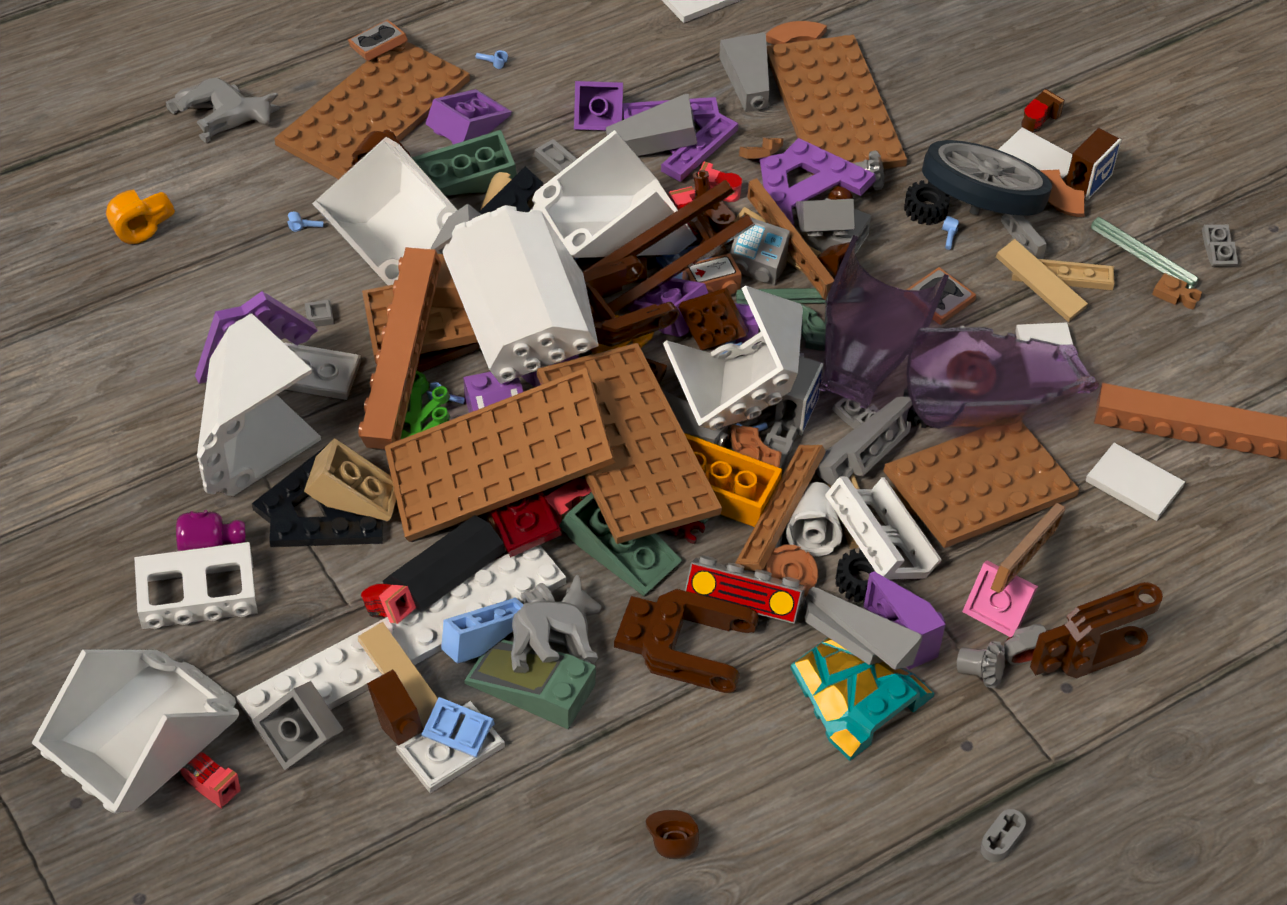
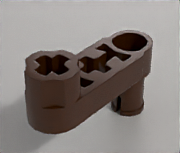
[693,170,736,245]

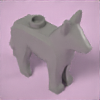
[166,78,280,143]
[511,575,601,673]

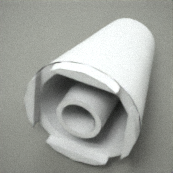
[786,482,842,557]

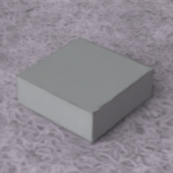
[304,300,334,327]

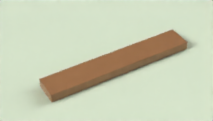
[748,178,835,301]
[735,445,826,571]
[990,503,1065,593]

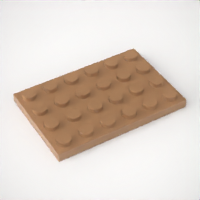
[884,416,1080,548]

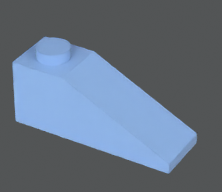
[441,598,524,663]

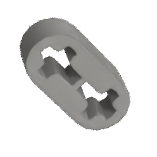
[980,809,1026,862]

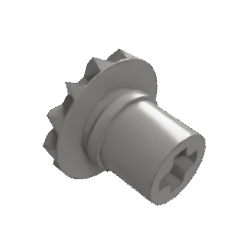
[853,151,885,190]
[957,641,1006,688]

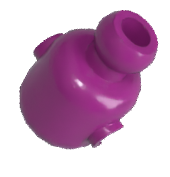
[176,510,246,551]

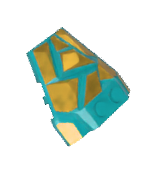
[790,638,935,761]

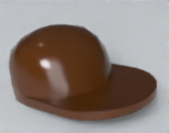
[646,810,699,859]

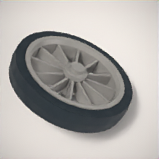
[922,140,1052,216]

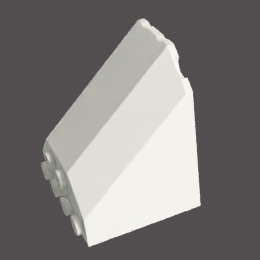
[532,130,697,258]
[312,137,458,285]
[443,205,599,384]
[663,285,803,430]
[197,313,321,496]
[32,649,239,813]

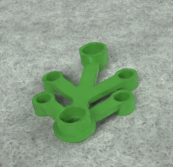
[400,371,450,440]

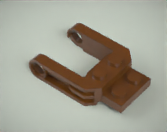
[583,256,680,347]
[1030,582,1163,679]
[614,589,759,693]

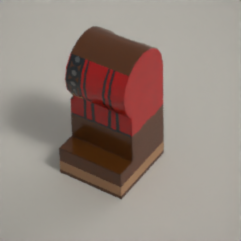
[1021,89,1065,133]

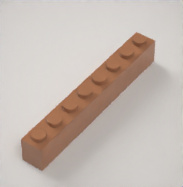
[358,247,441,449]
[1094,383,1287,460]

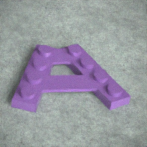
[622,97,738,182]
[760,138,876,227]
[195,291,318,384]

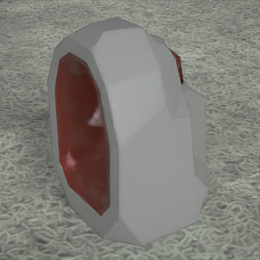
[1004,624,1046,665]

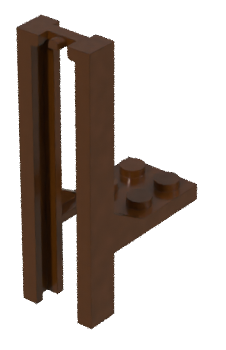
[583,180,755,315]

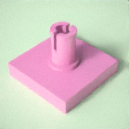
[962,560,1038,637]

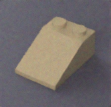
[304,438,396,521]

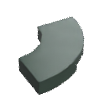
[793,301,832,353]

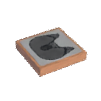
[348,20,408,61]
[904,267,976,325]

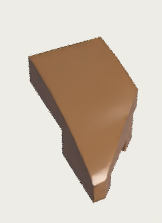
[739,138,783,159]

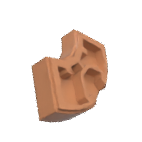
[766,21,827,45]
[1040,169,1085,217]
[731,425,782,468]

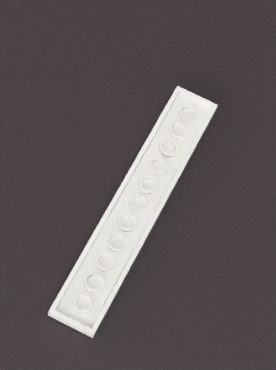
[236,545,566,745]

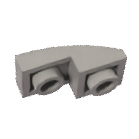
[1202,224,1238,267]
[832,391,879,429]

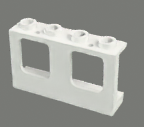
[825,476,941,579]
[134,542,258,629]

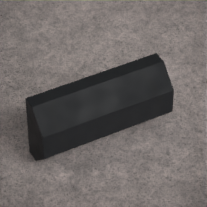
[383,515,506,612]

